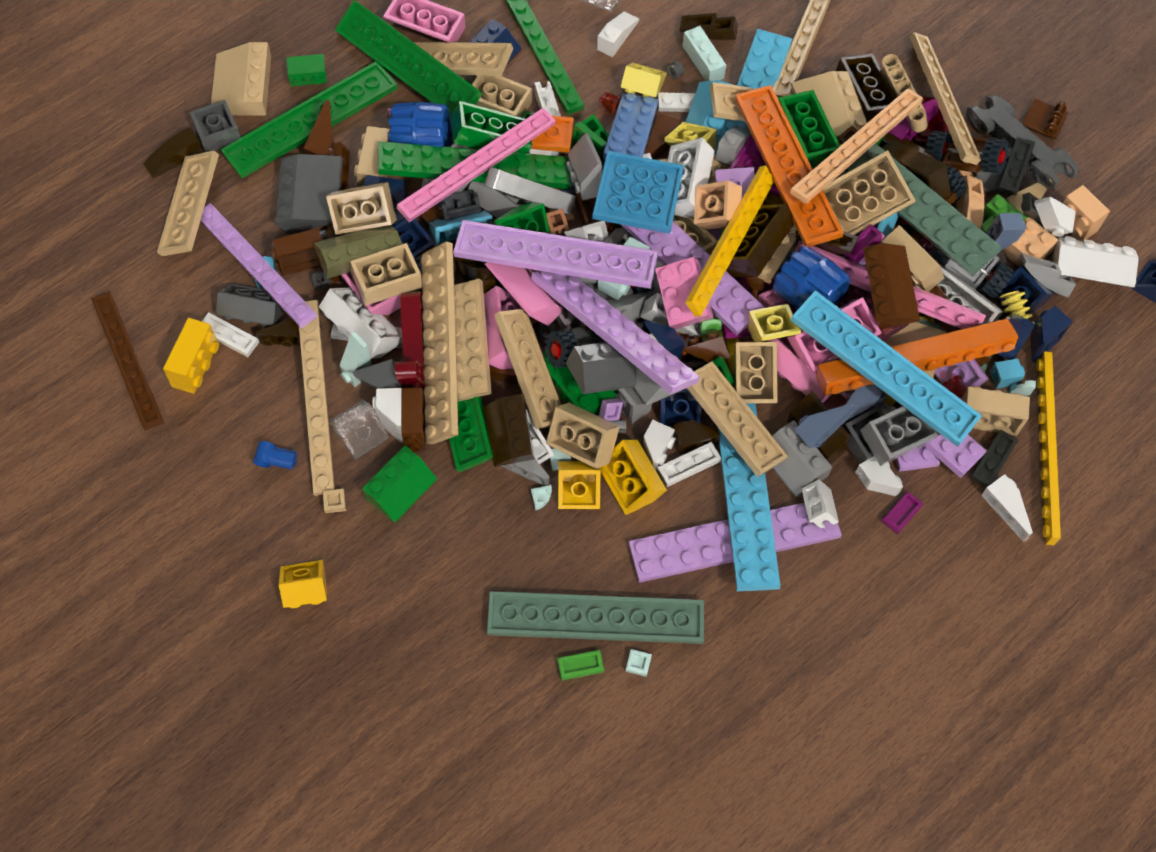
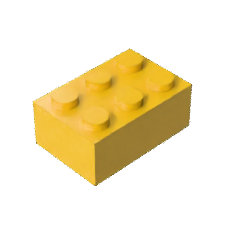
[163,318,219,394]

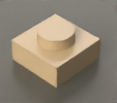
[323,489,346,513]

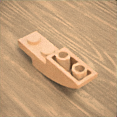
[956,170,984,229]

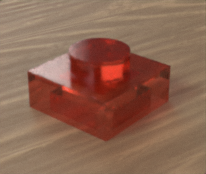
[942,375,967,398]

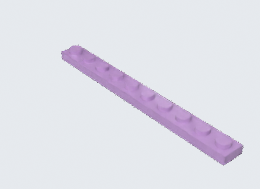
[200,203,317,329]

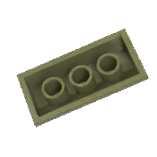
[313,225,402,279]

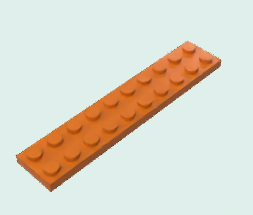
[735,85,844,247]

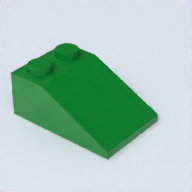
[494,202,551,234]

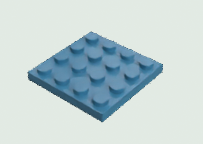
[592,151,684,234]

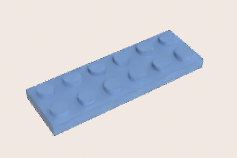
[603,93,659,159]

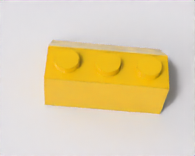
[600,440,667,515]

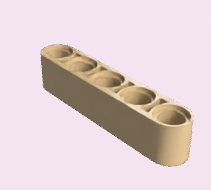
[882,54,928,132]

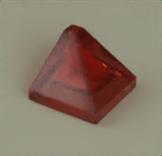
[599,92,621,114]

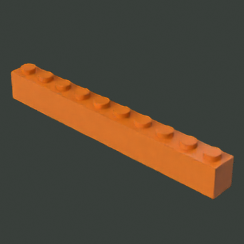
[816,318,1018,396]

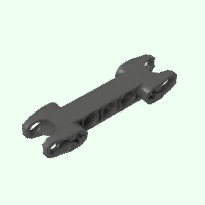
[966,94,1079,190]

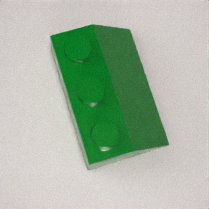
[362,445,437,523]

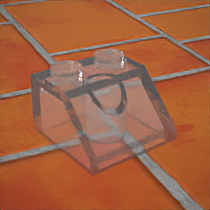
[328,400,389,460]

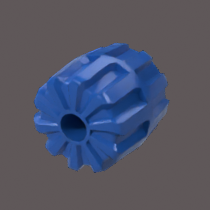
[388,102,451,147]
[773,246,850,310]

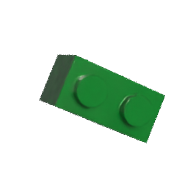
[287,54,327,86]

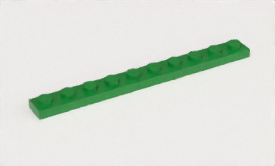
[505,0,584,115]

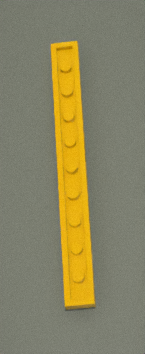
[685,166,774,317]
[1036,352,1061,545]

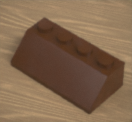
[863,243,920,330]

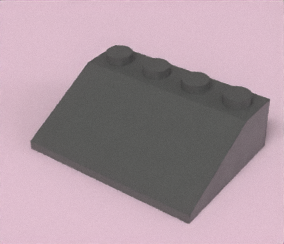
[275,154,343,234]

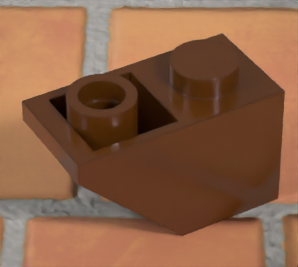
[684,329,730,363]

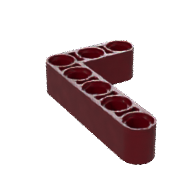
[395,291,425,388]

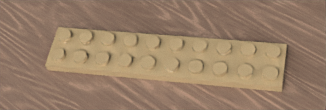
[421,241,458,445]

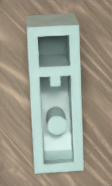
[340,332,372,387]

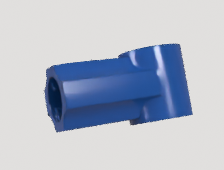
[253,441,297,470]

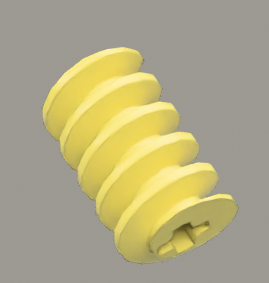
[999,291,1035,324]

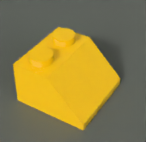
[558,461,601,509]
[279,560,327,608]

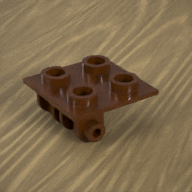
[1022,98,1069,139]

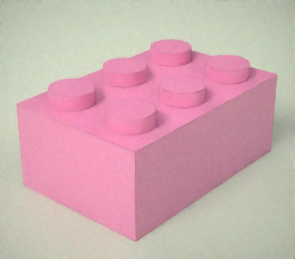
[655,257,713,329]

